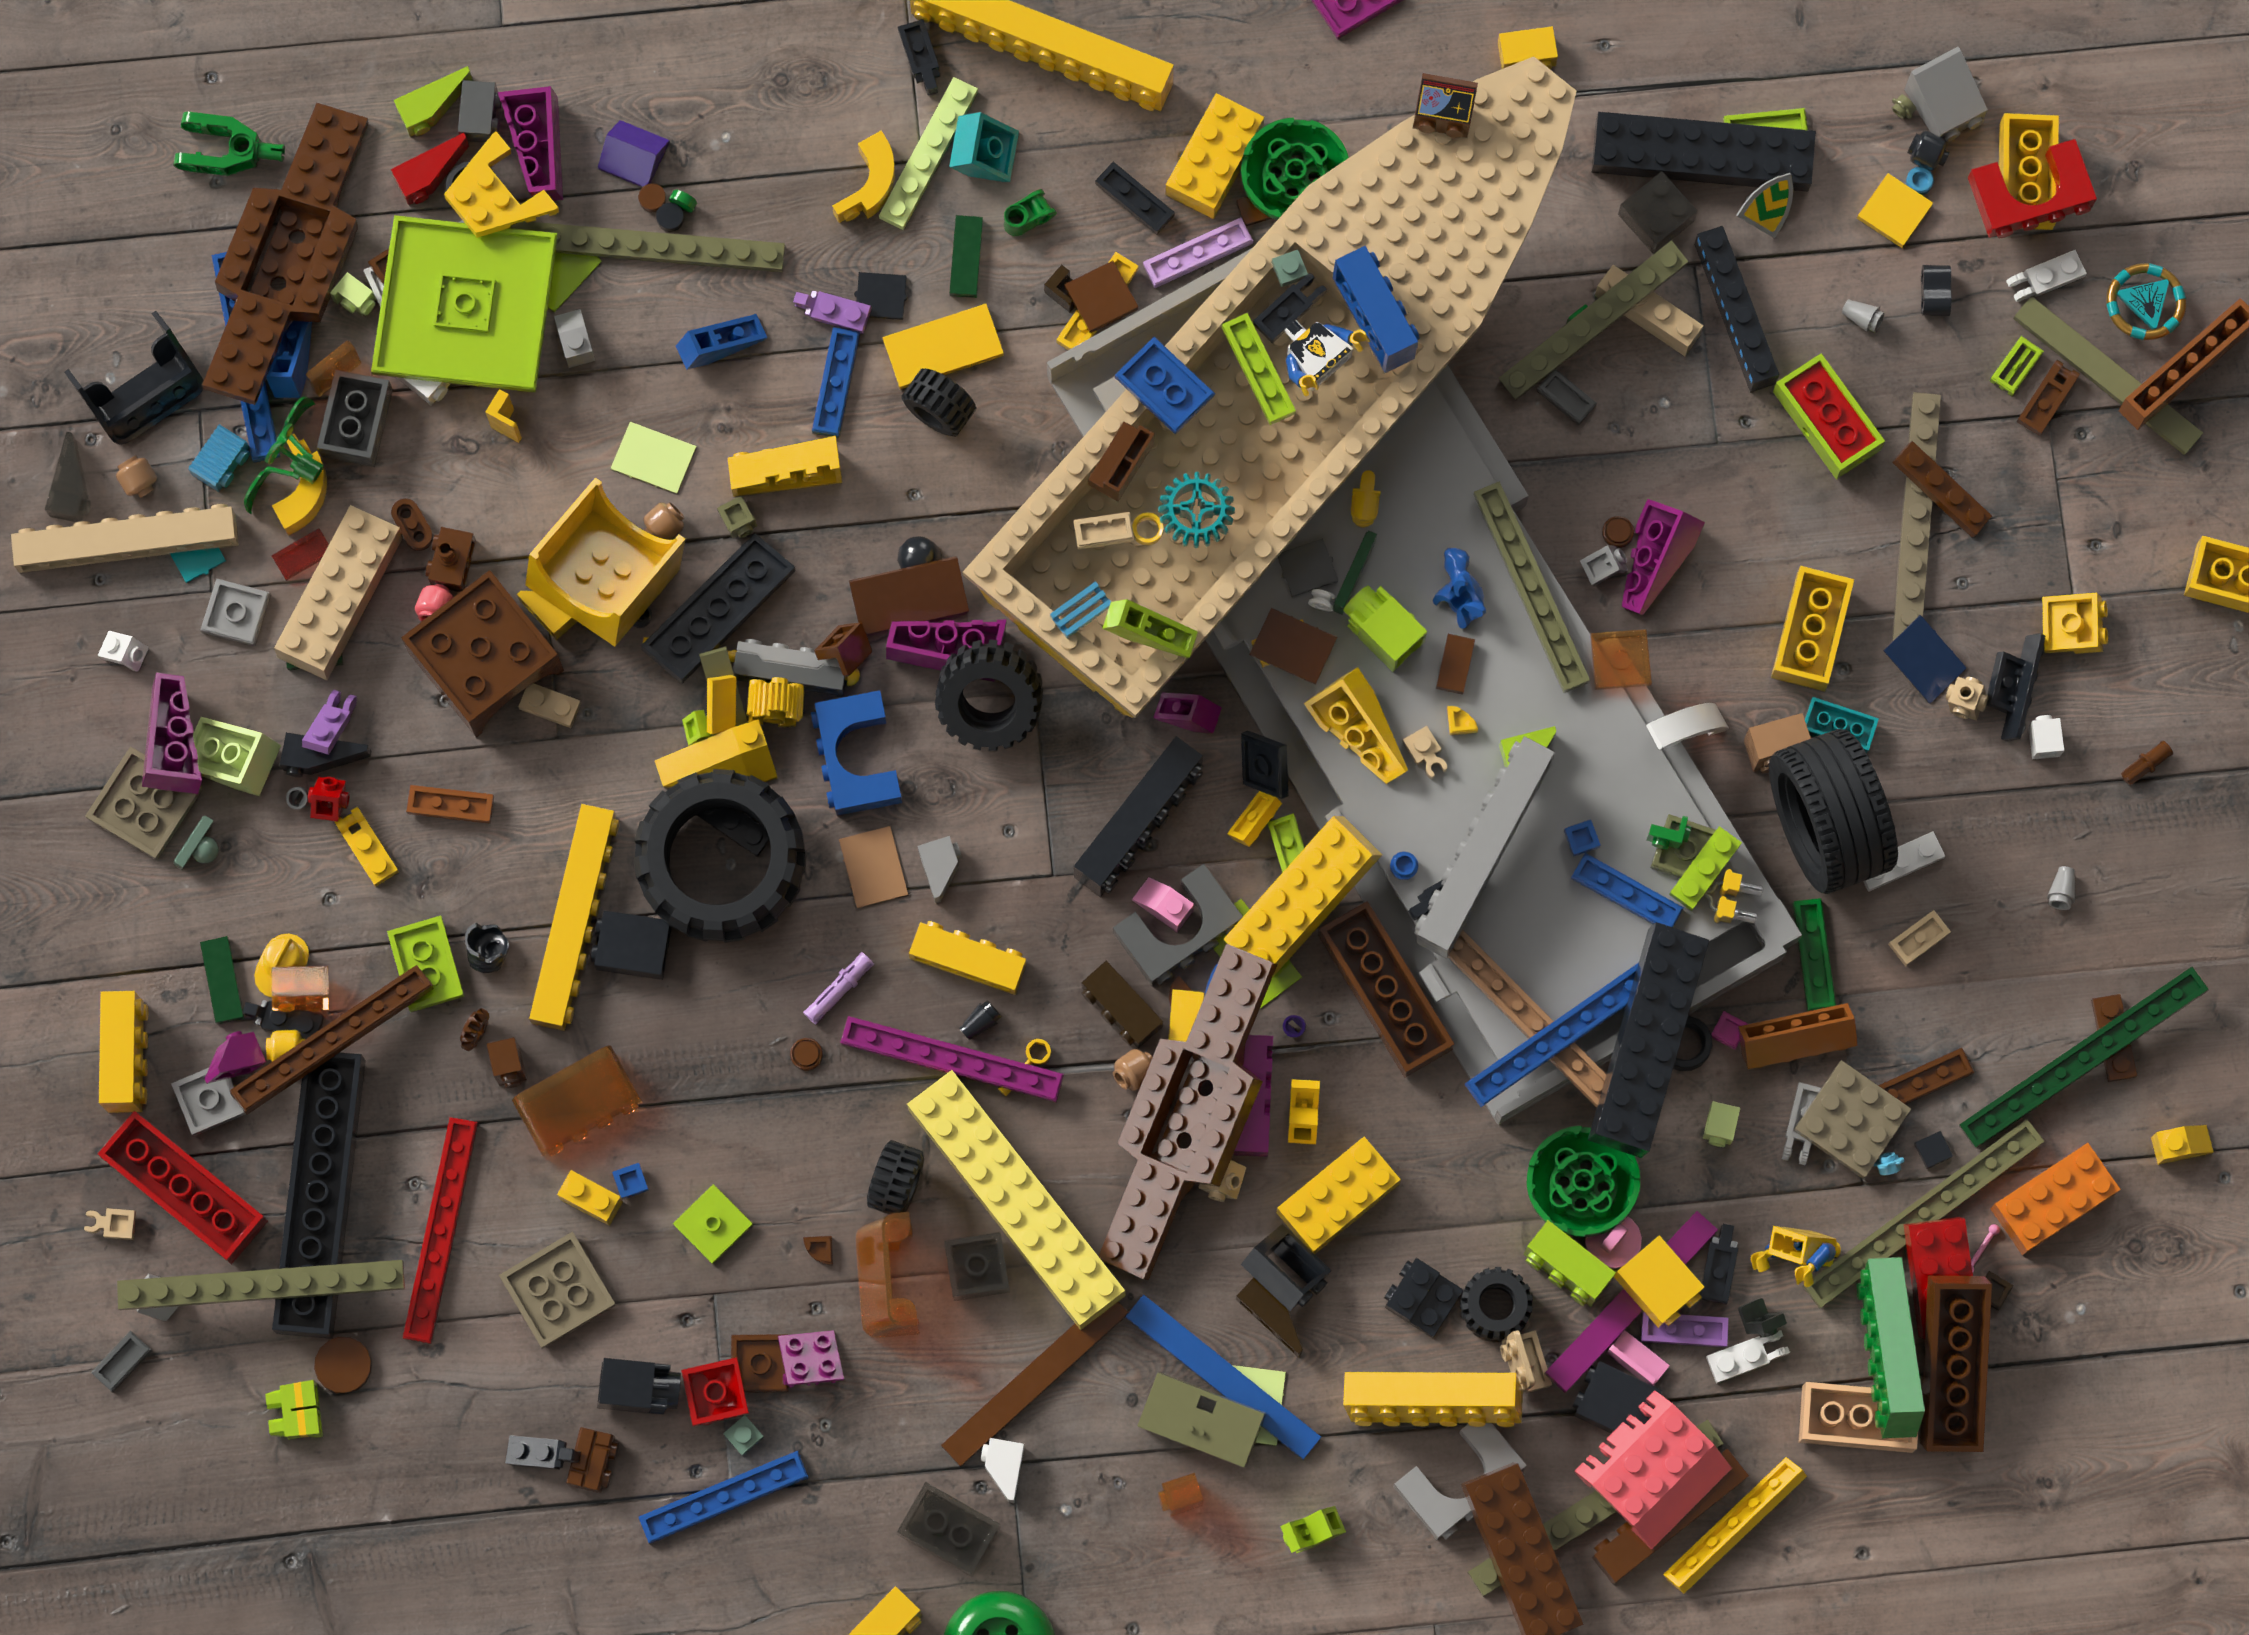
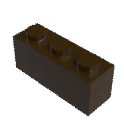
[1081,960,1163,1049]

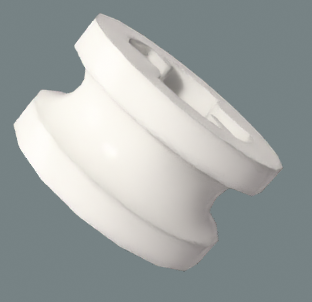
[1308,589,1336,611]

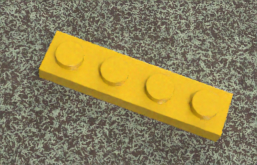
[1056,252,1139,350]

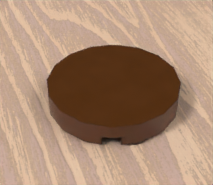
[314,1337,372,1394]

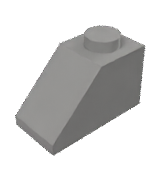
[554,309,595,368]
[918,836,962,904]

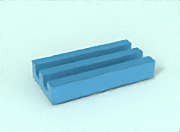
[1050,581,1111,638]

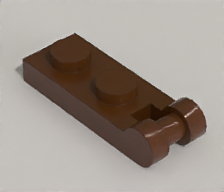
[2017,360,2080,436]

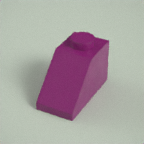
[1153,692,1222,733]
[205,1031,266,1084]

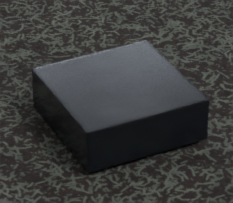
[1914,1131,1953,1169]

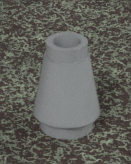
[1842,299,1885,332]
[2047,866,2075,910]

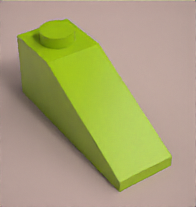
[394,66,473,137]
[1102,599,1198,658]

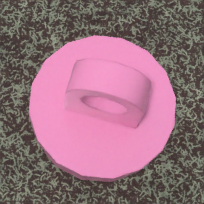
[1585,1217,1642,1269]

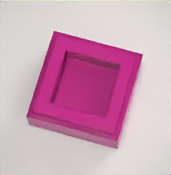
[1711,1011,1748,1050]

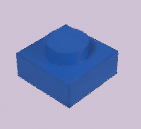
[1564,819,1601,857]
[612,1163,649,1200]

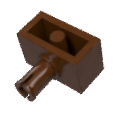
[425,527,476,592]

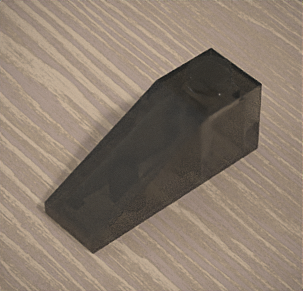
[45,431,91,522]

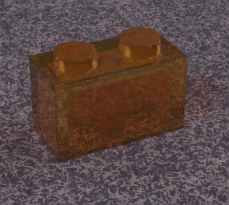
[272,966,329,1012]
[1158,1473,1204,1517]

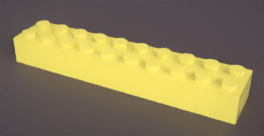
[907,1070,1126,1330]

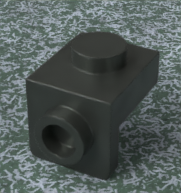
[1738,1298,1787,1337]

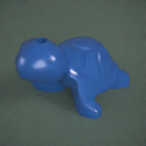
[1432,548,1486,629]

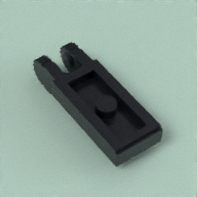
[1253,273,1327,343]

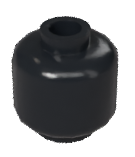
[1907,131,1950,171]

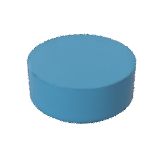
[1905,167,1934,195]

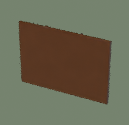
[1249,608,1338,685]

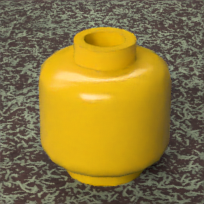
[266,1030,305,1062]

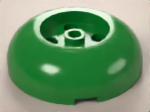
[1241,118,1349,220]
[1526,1126,1640,1237]
[944,1591,1055,1635]

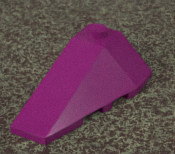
[1621,499,1705,615]

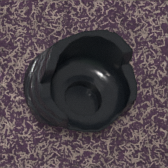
[465,923,509,973]

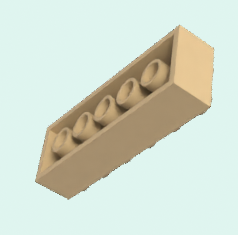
[274,505,403,680]

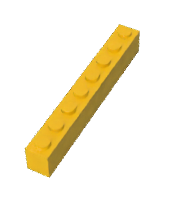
[529,804,619,1031]

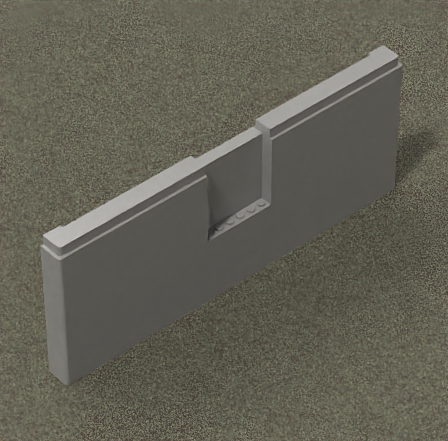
[1047,248,1802,1125]

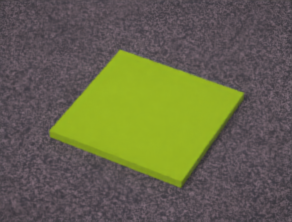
[371,215,558,393]

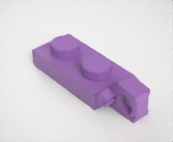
[793,291,872,334]

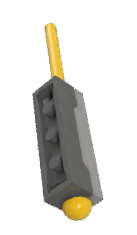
[643,637,860,697]

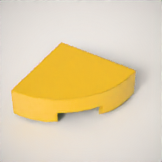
[1447,706,1478,735]

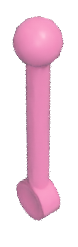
[1971,1224,2000,1273]

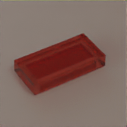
[271,528,329,581]

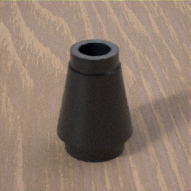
[959,1000,1001,1040]

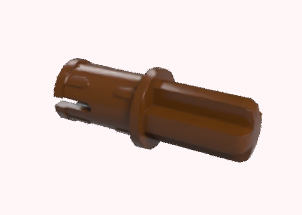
[2121,741,2173,785]

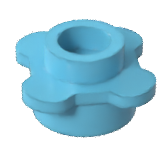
[1873,1152,1904,1175]

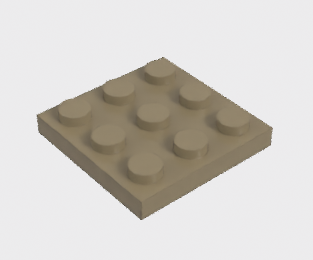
[85,746,202,860]
[1794,1060,1911,1179]
[499,1231,616,1349]

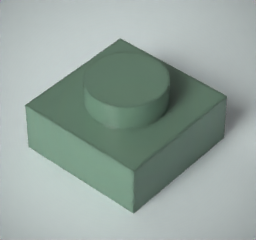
[1271,250,1308,287]
[724,1415,764,1456]

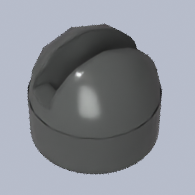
[286,787,309,809]

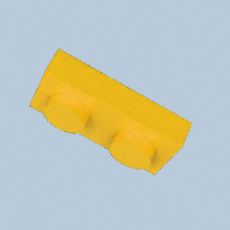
[1227,791,1282,847]

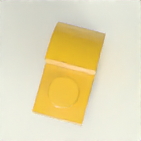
[1288,1079,1320,1144]

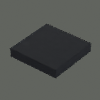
[1241,731,1289,799]

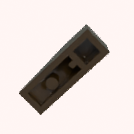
[1236,1277,1303,1357]

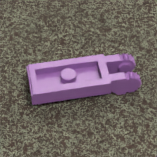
[302,690,357,755]

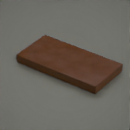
[849,556,969,634]

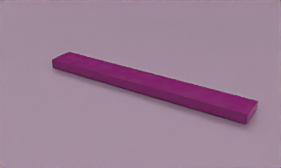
[840,1016,1064,1103]
[1544,1211,1718,1393]

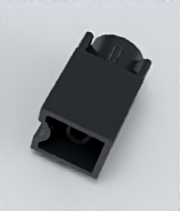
[597,1358,681,1415]

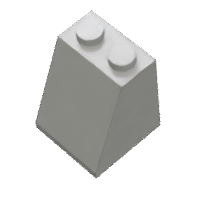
[1904,46,1988,142]

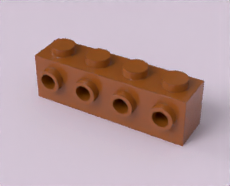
[1738,1003,1858,1069]

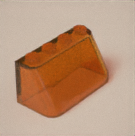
[512,1045,642,1157]

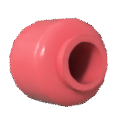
[415,584,454,622]

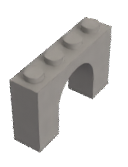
[1393,1423,1527,1540]

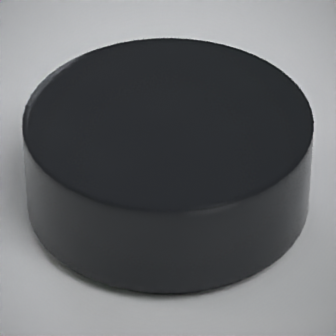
[656,203,684,232]

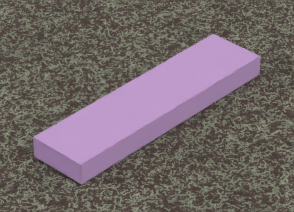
[1143,218,1253,288]

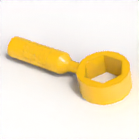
[998,1039,1051,1096]

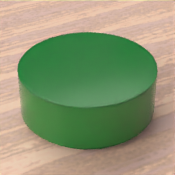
[669,190,697,213]

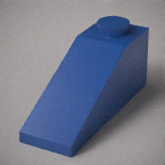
[676,314,767,370]
[267,321,312,398]

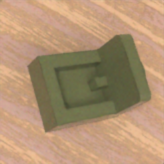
[717,496,757,539]

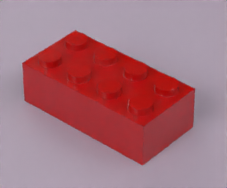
[1903,1217,1973,1339]

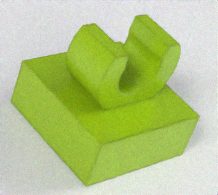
[682,710,716,746]

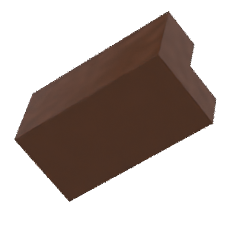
[1088,422,1155,502]

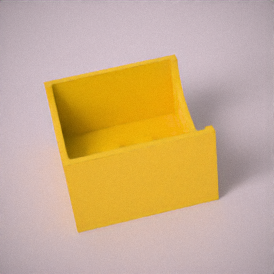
[525,478,685,647]

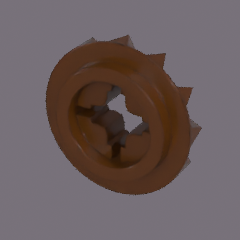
[460,1008,490,1051]

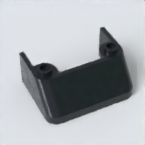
[64,311,204,445]

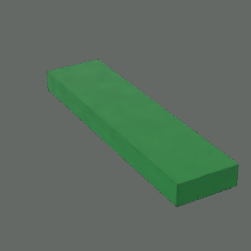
[1793,898,1836,1012]

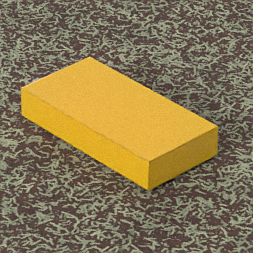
[707,675,736,734]

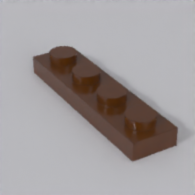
[1892,441,1992,537]

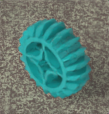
[1158,471,1235,548]

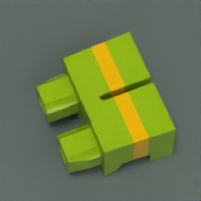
[265,1380,323,1440]

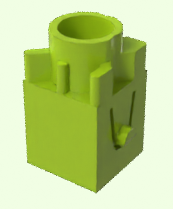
[1343,585,1427,672]

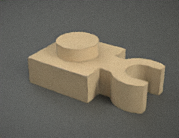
[1402,726,1447,779]
[84,1208,137,1240]

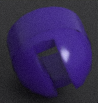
[1283,1015,1306,1038]

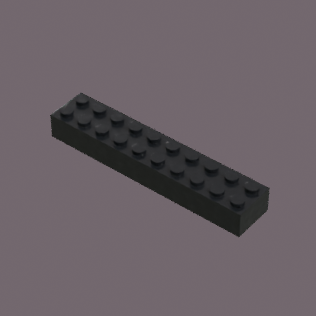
[272,1052,366,1339]

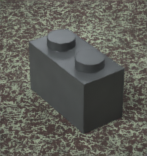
[458,80,502,143]

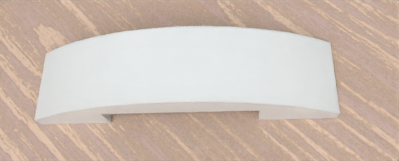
[1646,703,1729,750]

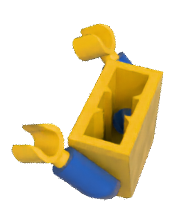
[1751,1226,1841,1287]

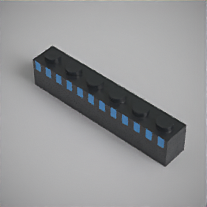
[1694,226,1779,393]

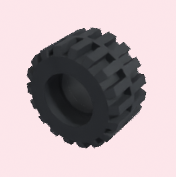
[901,368,977,437]
[867,1140,924,1218]
[1460,1267,1533,1342]

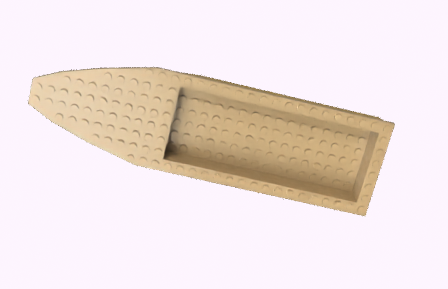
[963,57,1577,718]

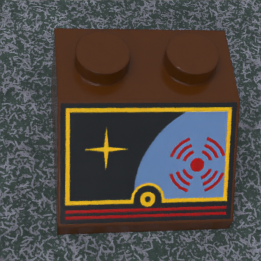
[1413,73,1478,138]

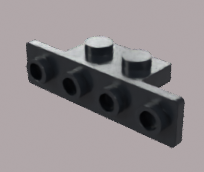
[1987,633,2046,741]

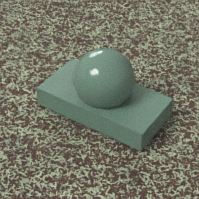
[173,816,219,870]

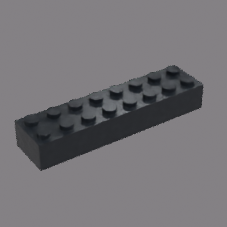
[1591,112,1816,192]
[1588,922,1709,1158]

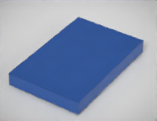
[1115,337,1215,435]

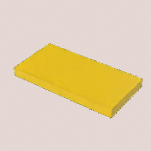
[882,304,1004,390]

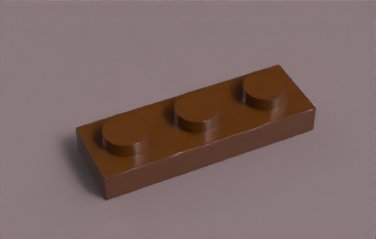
[2091,994,2137,1082]

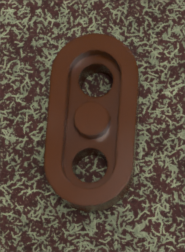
[391,498,433,551]

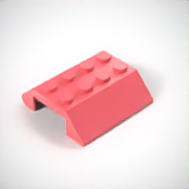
[1574,1391,1732,1550]

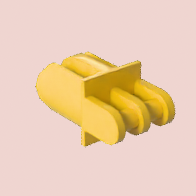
[1351,470,1381,528]

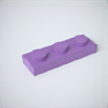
[1641,1312,1729,1347]

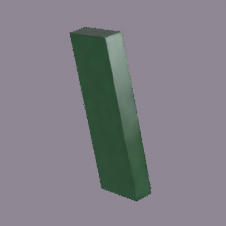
[949,215,983,298]
[1333,530,1377,615]
[200,936,245,1024]

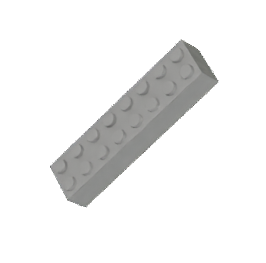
[1414,736,1554,959]

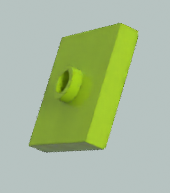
[673,1184,753,1265]

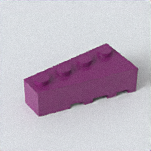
[498,86,563,201]
[886,619,1007,682]
[142,673,202,794]
[1234,1035,1274,1157]

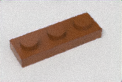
[406,785,494,824]

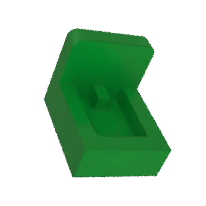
[1646,816,1691,849]

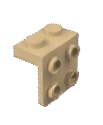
[1500,1330,1552,1394]

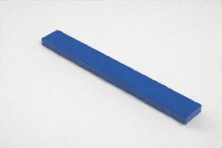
[211,252,280,463]
[1464,962,1639,1107]
[1126,1294,1321,1460]

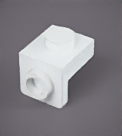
[98,631,148,672]

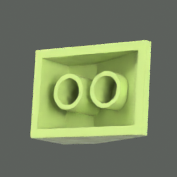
[193,717,281,796]

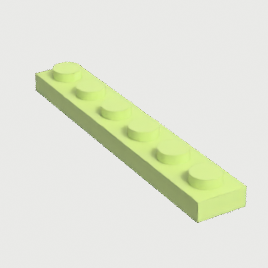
[879,77,978,230]

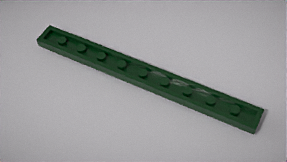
[1959,967,2209,1149]

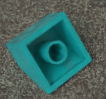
[949,112,1019,182]

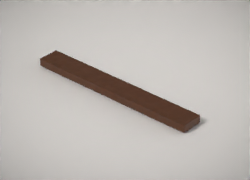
[230,965,434,1115]
[941,1302,1129,1467]

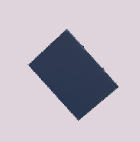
[1883,615,1966,704]

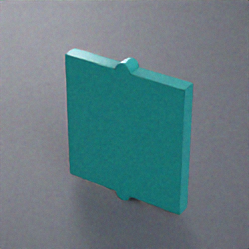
[170,547,226,583]

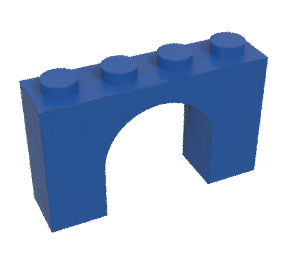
[811,690,902,816]

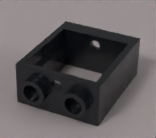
[1241,1224,1332,1311]

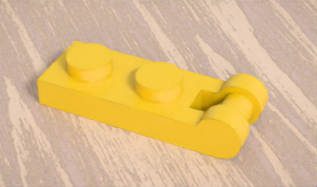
[334,806,399,887]

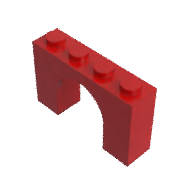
[1968,139,2097,238]

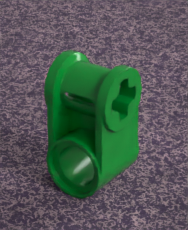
[1004,189,1057,236]

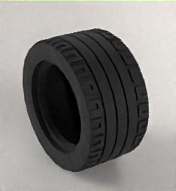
[1769,729,1898,894]

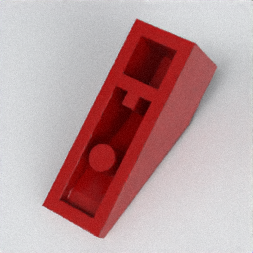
[391,133,469,205]

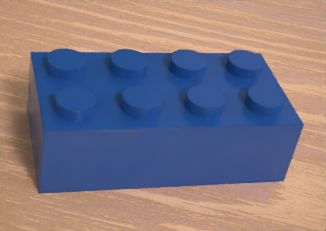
[1333,246,1420,373]

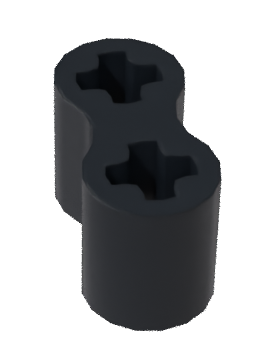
[1921,265,1952,316]

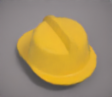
[254,933,309,998]

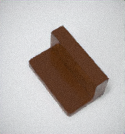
[814,622,872,677]

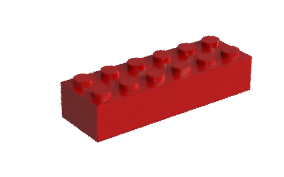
[97,1111,268,1265]

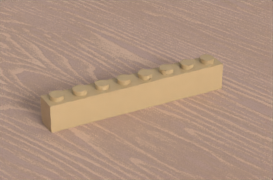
[11,504,239,573]

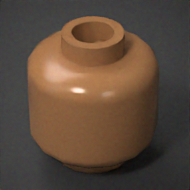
[116,455,157,498]
[643,502,685,540]
[1113,1049,1153,1091]

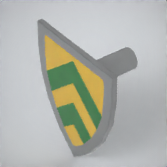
[1736,173,1793,238]

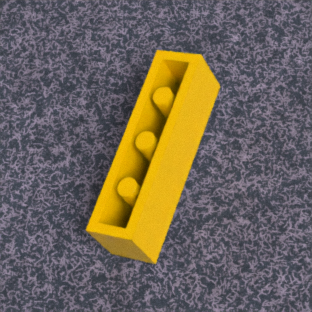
[909,921,1027,995]

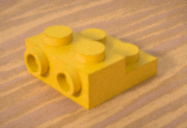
[2042,593,2108,654]

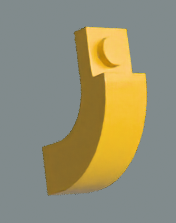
[832,130,895,223]
[272,433,327,536]

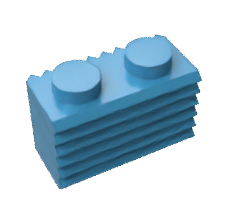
[188,424,250,492]

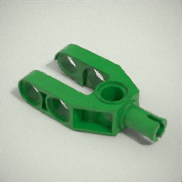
[173,112,285,176]

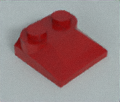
[681,1357,749,1427]

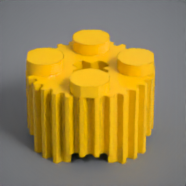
[747,677,804,727]

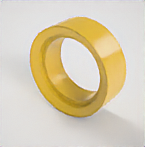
[1132,512,1163,545]

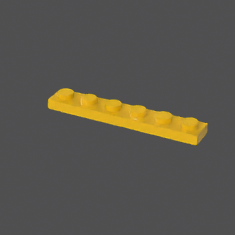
[1663,1457,1807,1594]

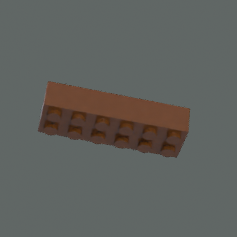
[1318,901,1454,1078]
[1920,1276,1992,1452]
[1461,1462,1584,1635]

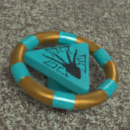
[2106,263,2186,340]

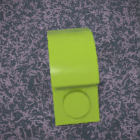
[1280,1506,1346,1553]

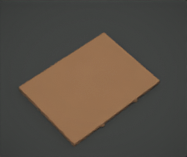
[839,826,908,908]

